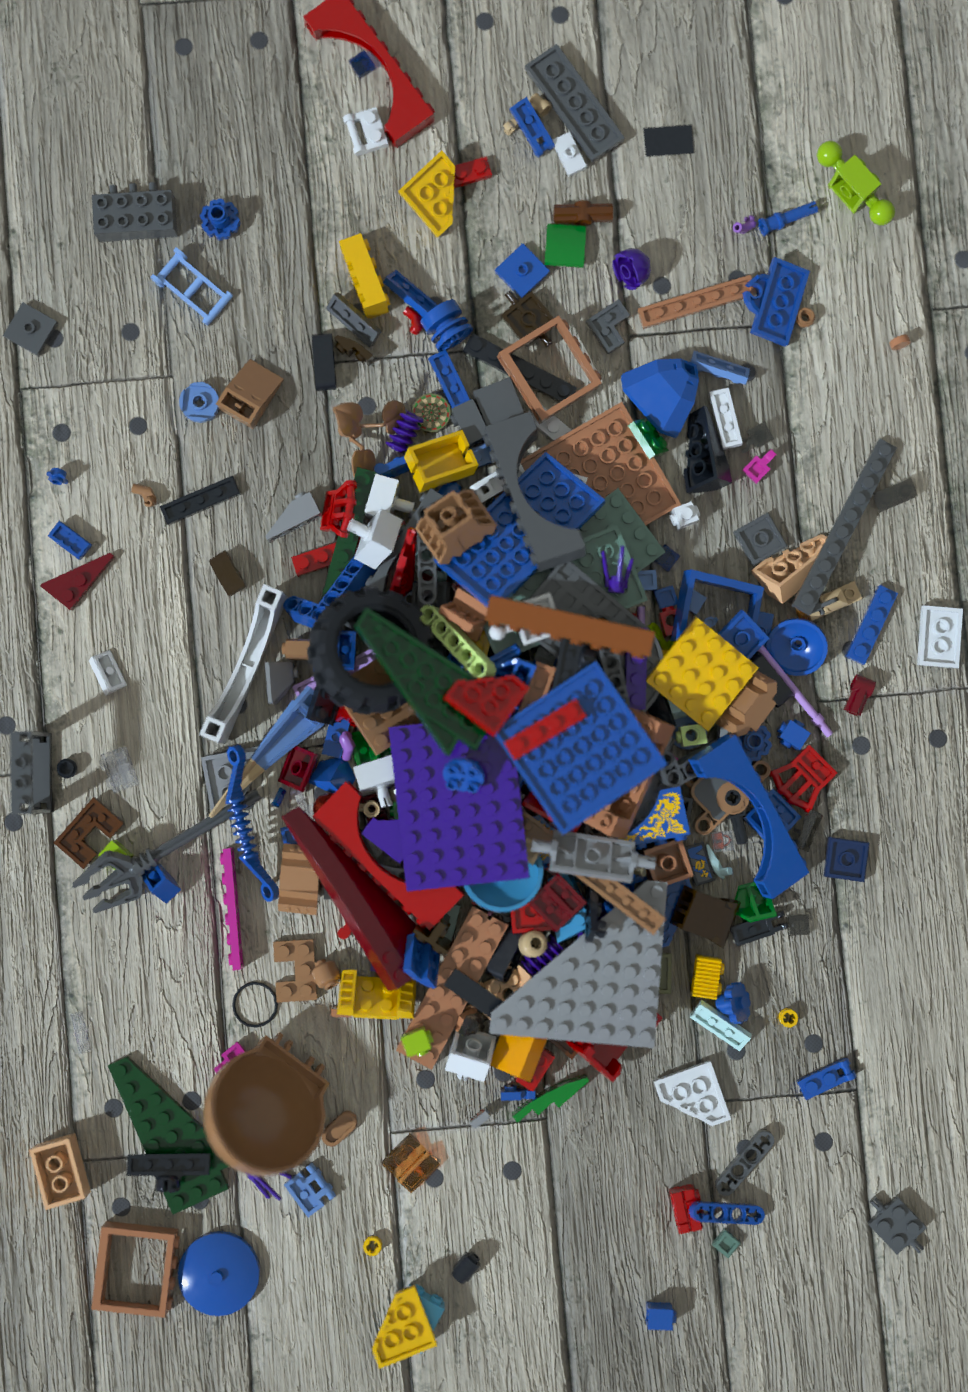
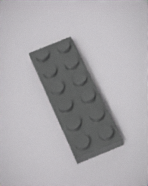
[525,44,625,163]

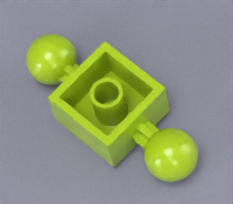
[817,141,895,226]

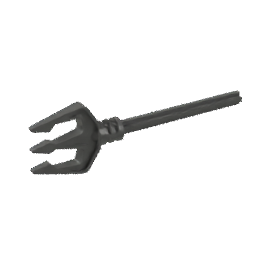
[72,789,262,913]

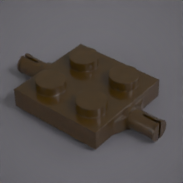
[501,290,554,348]

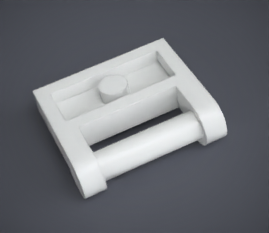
[343,107,389,156]

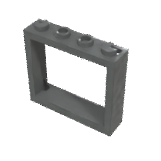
[10,731,52,815]

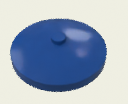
[178,1231,260,1316]

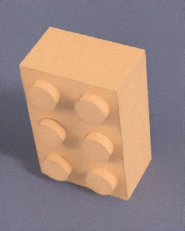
[29,1133,91,1210]

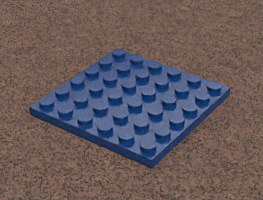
[495,661,668,836]

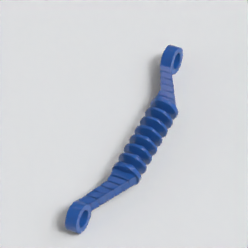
[225,745,279,902]

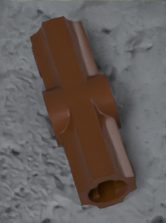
[553,200,613,226]

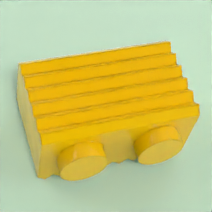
[690,954,725,1000]

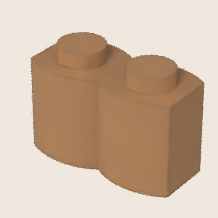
[282,639,310,660]

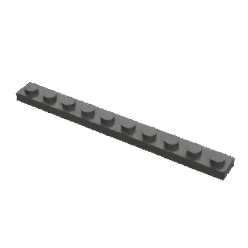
[791,438,897,615]

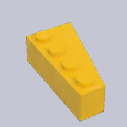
[339,233,391,319]

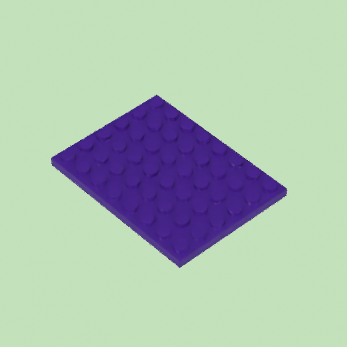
[389,715,530,891]

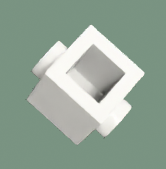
[670,501,700,530]

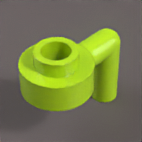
[647,622,675,650]

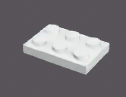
[917,605,963,669]

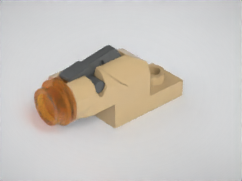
[796,581,862,621]

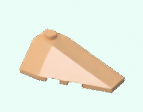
[751,534,827,604]

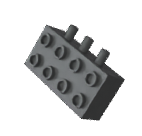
[92,182,178,242]

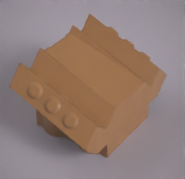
[415,490,497,564]
[715,671,777,736]
[278,843,322,915]

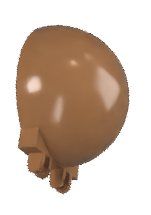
[202,1032,330,1177]

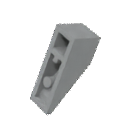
[265,492,322,543]

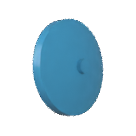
[463,855,543,912]

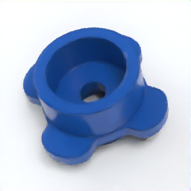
[46,468,68,485]

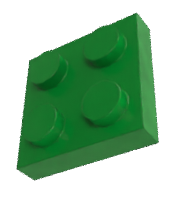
[628,418,669,459]

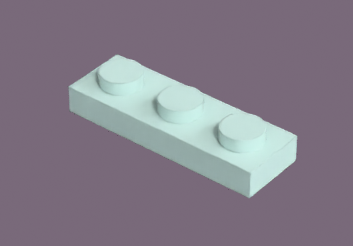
[690,1000,752,1051]

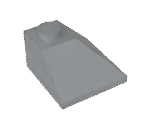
[265,662,298,705]

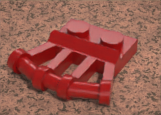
[320,480,357,538]
[769,745,837,814]

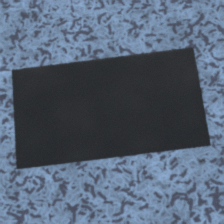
[643,125,694,157]

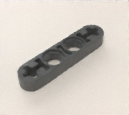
[715,1129,774,1196]

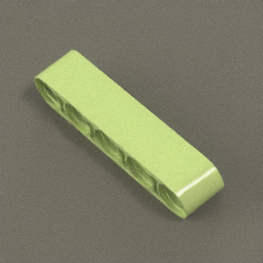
[420,605,496,678]

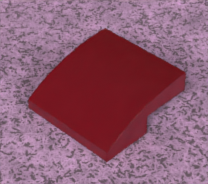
[528,873,587,932]

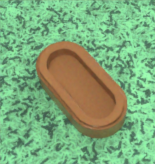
[322,1111,357,1147]

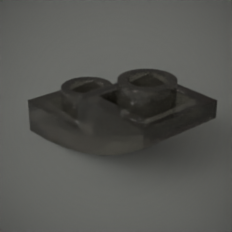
[873,477,918,512]

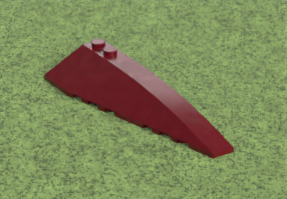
[281,806,427,991]

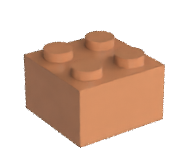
[639,838,694,885]

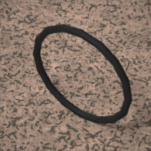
[232,982,278,1028]

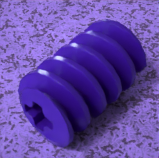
[385,410,424,455]
[521,933,564,976]

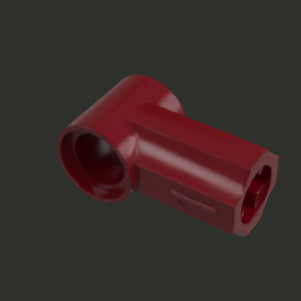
[843,674,876,716]

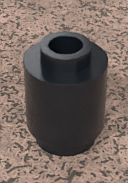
[451,1252,481,1284]

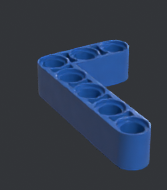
[283,555,377,628]

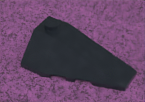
[684,406,732,494]

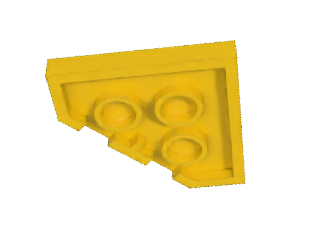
[398,150,455,238]
[372,1285,437,1369]

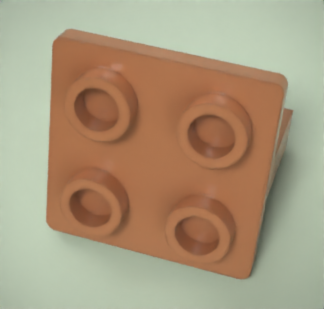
[439,588,487,641]

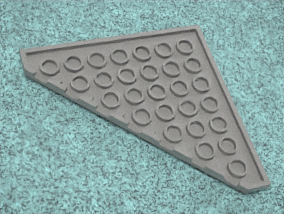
[489,880,667,1048]

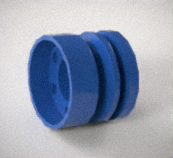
[420,299,473,352]

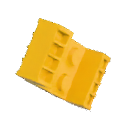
[337,970,417,1020]

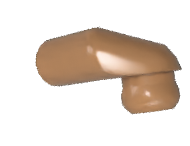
[131,483,157,507]

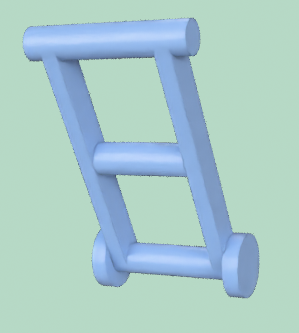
[150,247,233,326]

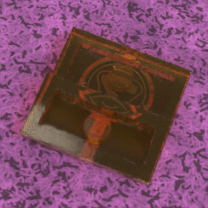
[381,1133,440,1194]

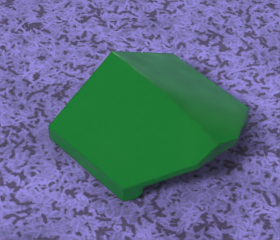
[734,882,777,923]

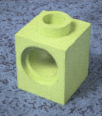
[675,724,707,747]

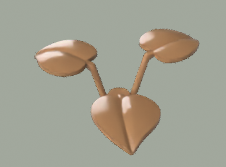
[332,400,406,477]

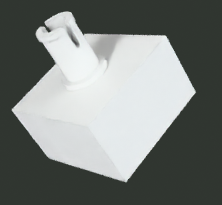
[364,474,415,520]
[347,508,402,569]
[353,755,395,809]
[445,1028,496,1082]

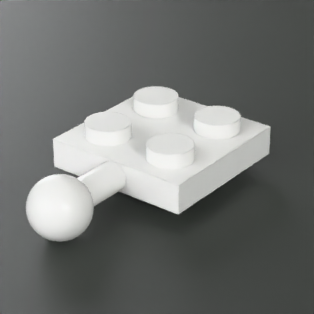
[489,592,556,645]

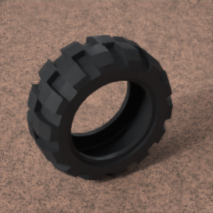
[307,587,435,715]

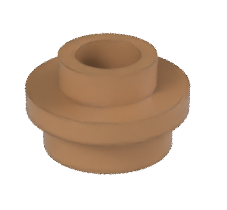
[795,307,815,328]

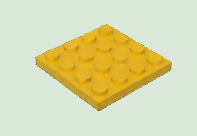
[646,617,759,731]

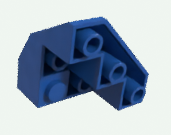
[621,358,699,438]

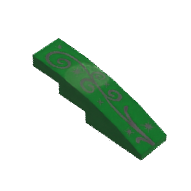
[512,1074,589,1123]

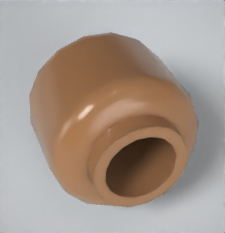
[311,958,341,990]

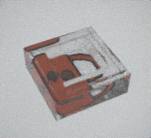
[711,830,734,853]

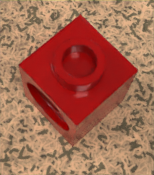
[658,606,676,638]

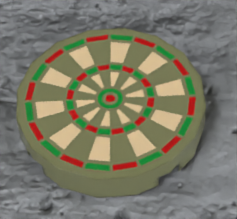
[412,393,451,433]

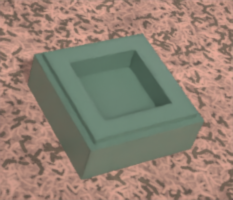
[712,1228,741,1258]

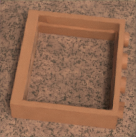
[497,316,602,424]
[91,1221,180,1318]

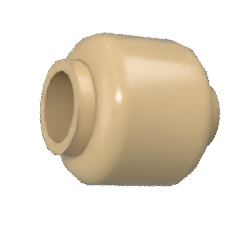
[518,930,547,958]

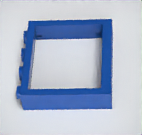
[670,569,764,642]

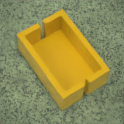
[404,430,479,493]

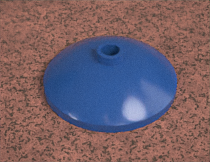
[767,618,828,676]

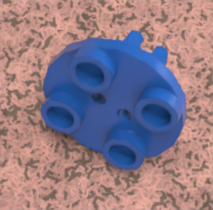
[443,758,484,793]

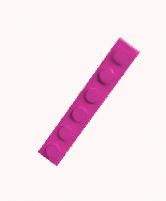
[220,847,244,970]

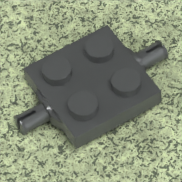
[867,1196,927,1255]

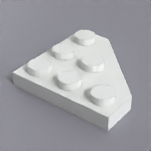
[653,1060,731,1126]

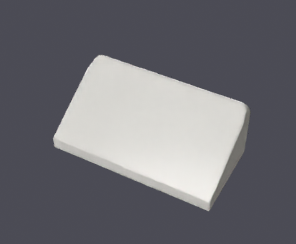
[89,650,127,695]

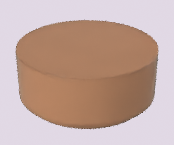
[889,335,911,351]

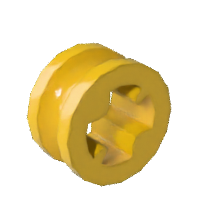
[778,1008,798,1027]
[363,1236,382,1256]

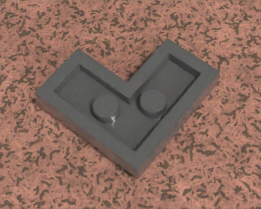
[586,299,630,355]

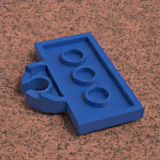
[743,257,810,347]

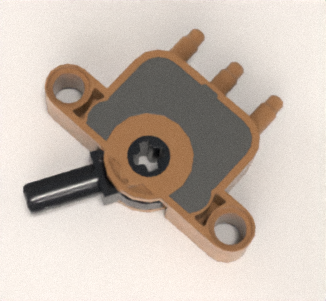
[684,761,771,845]

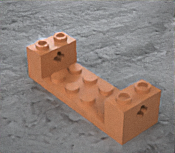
[584,707,675,839]

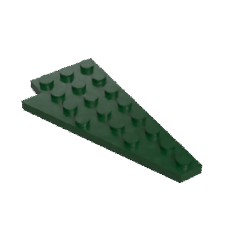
[354,608,486,756]
[108,1056,229,1215]

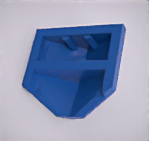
[309,758,356,794]

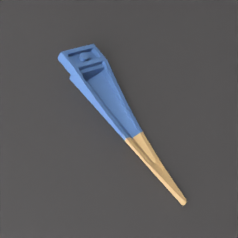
[209,686,324,818]

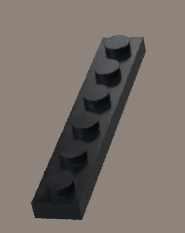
[463,333,577,402]

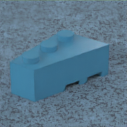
[548,873,586,943]

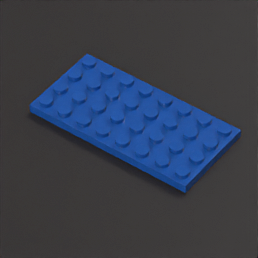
[434,452,605,608]

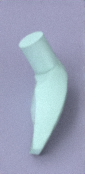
[706,844,733,879]

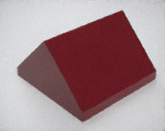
[278,746,321,792]

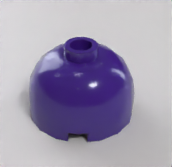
[612,248,651,290]

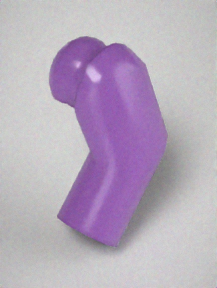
[733,215,757,234]
[339,731,355,761]

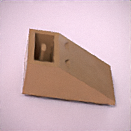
[216,359,284,429]

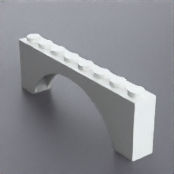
[199,584,288,744]

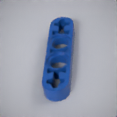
[689,1201,765,1225]

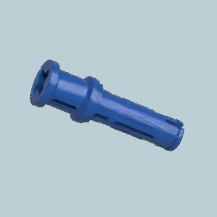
[758,201,818,236]

